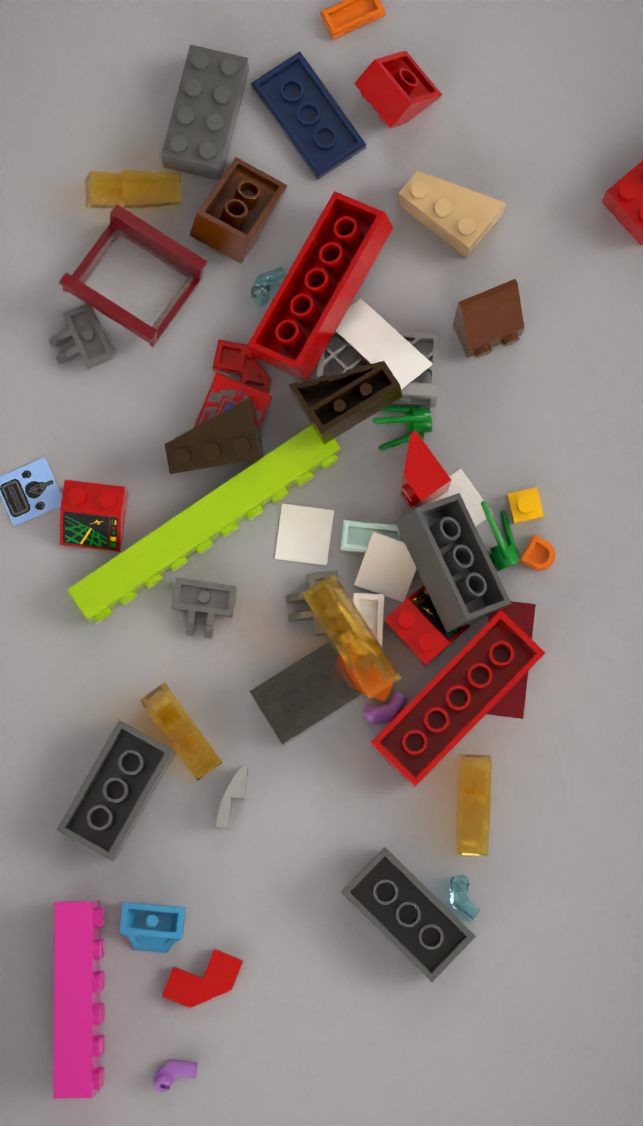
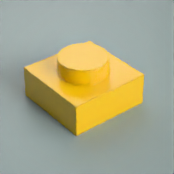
[507,487,544,525]

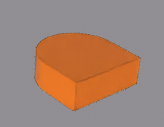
[519,534,555,571]

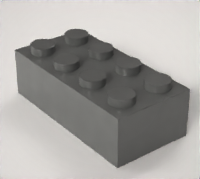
[161,45,249,180]
[395,493,512,633]
[57,720,176,861]
[341,847,476,982]

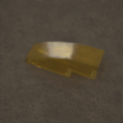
[85,170,181,208]
[456,754,492,856]

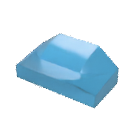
[119,902,186,953]

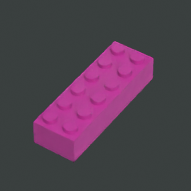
[53,901,105,1099]

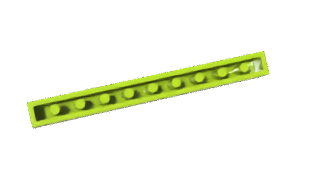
[67,424,341,623]

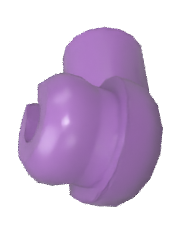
[363,691,408,725]
[153,1059,198,1092]

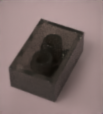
[249,642,362,745]

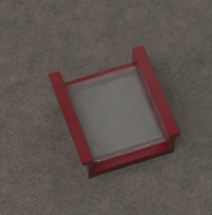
[59,204,208,347]

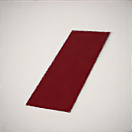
[487,601,536,719]

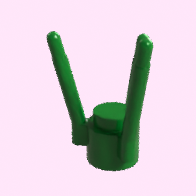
[373,405,432,451]
[481,501,520,572]

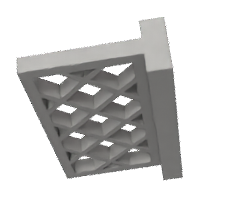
[317,331,440,408]

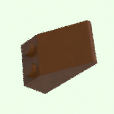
[189,157,287,264]
[453,279,524,358]

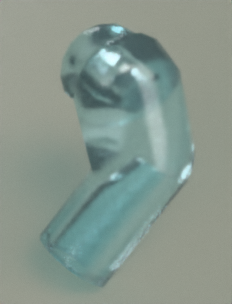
[251,266,286,306]
[448,874,481,921]

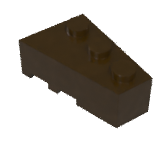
[289,361,402,445]
[165,397,264,474]

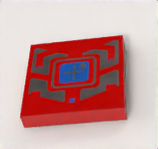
[194,372,273,428]

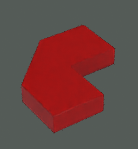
[212,339,271,394]
[162,949,244,1008]

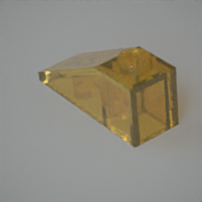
[140,682,223,781]

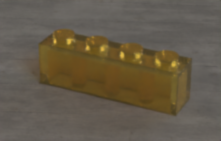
[301,575,401,699]

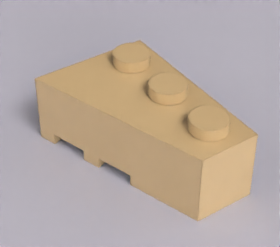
[397,171,506,258]

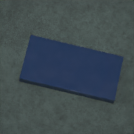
[251,51,366,180]

